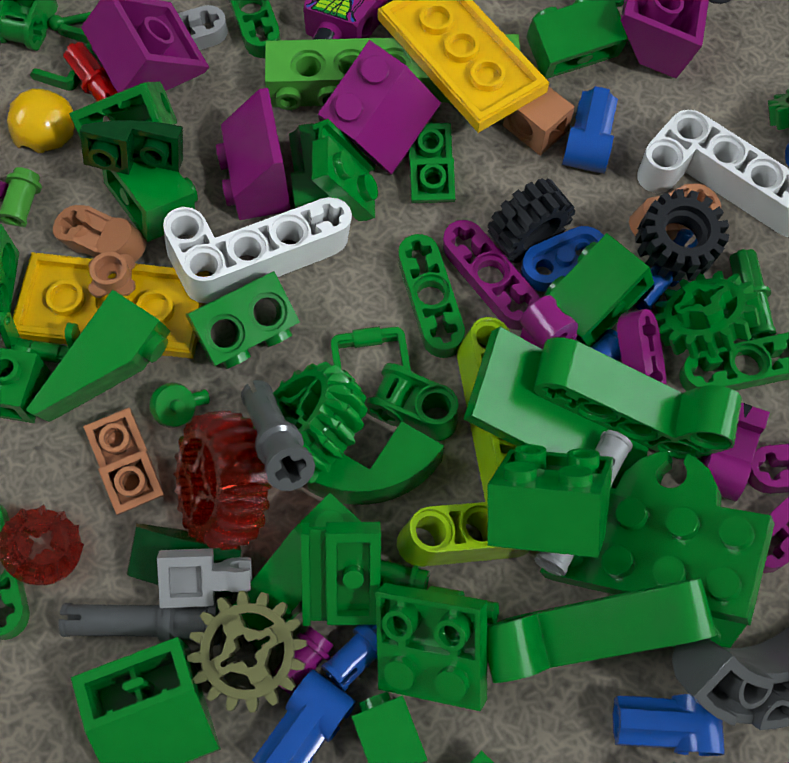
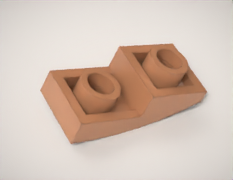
[83,408,165,515]

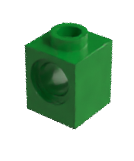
[351,692,428,763]

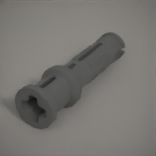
[241,380,315,491]
[58,598,223,646]

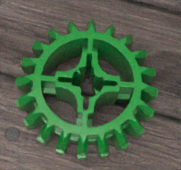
[243,361,368,484]

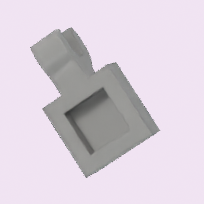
[157,548,252,608]

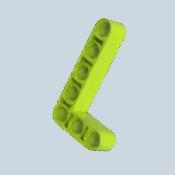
[397,317,531,567]

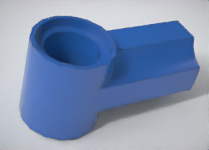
[562,86,618,174]
[252,669,357,763]
[612,694,725,756]

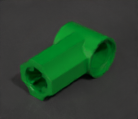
[289,123,330,208]

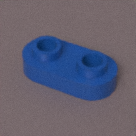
[521,226,604,292]

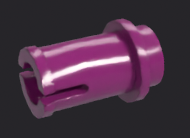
[273,626,334,696]

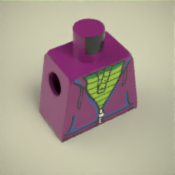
[303,0,392,40]

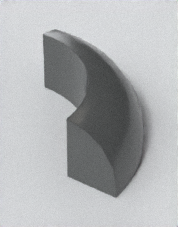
[672,627,789,730]

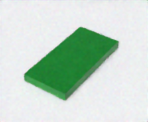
[463,326,649,489]

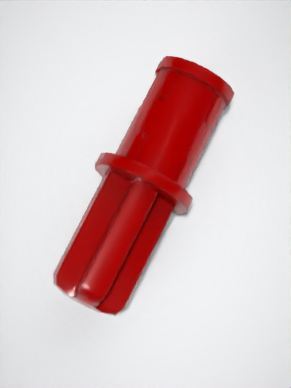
[63,42,118,120]

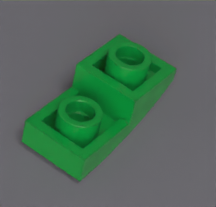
[409,123,456,203]

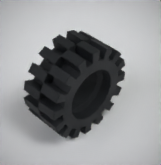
[488,178,576,262]
[635,189,729,281]

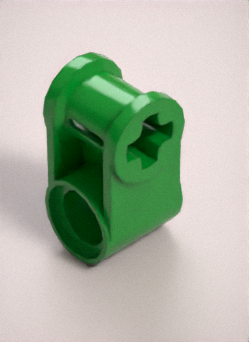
[0,0,58,51]
[364,363,459,441]

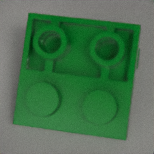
[375,583,499,711]

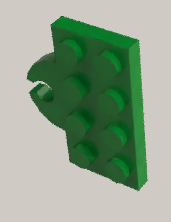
[540,451,775,626]

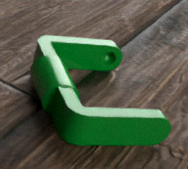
[30,24,97,91]
[0,311,80,363]
[331,326,411,370]

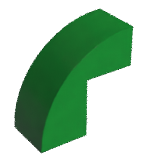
[307,421,444,505]

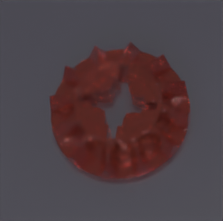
[0,504,84,585]

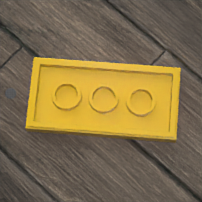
[377,0,549,133]
[12,252,210,359]

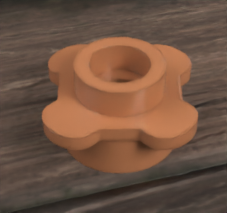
[88,252,136,298]

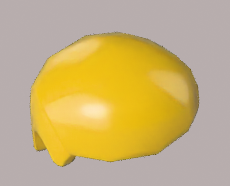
[7,88,75,153]

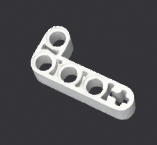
[637,110,789,237]
[163,197,352,303]

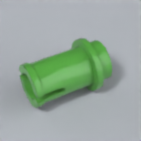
[0,167,42,227]

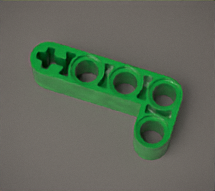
[534,337,742,459]
[487,578,717,683]

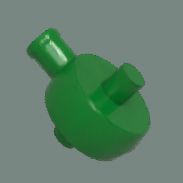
[149,382,210,428]

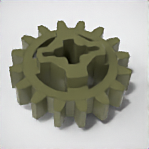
[187,591,308,713]

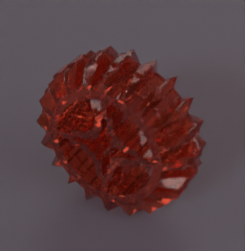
[173,411,272,550]

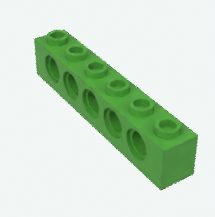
[265,34,520,110]

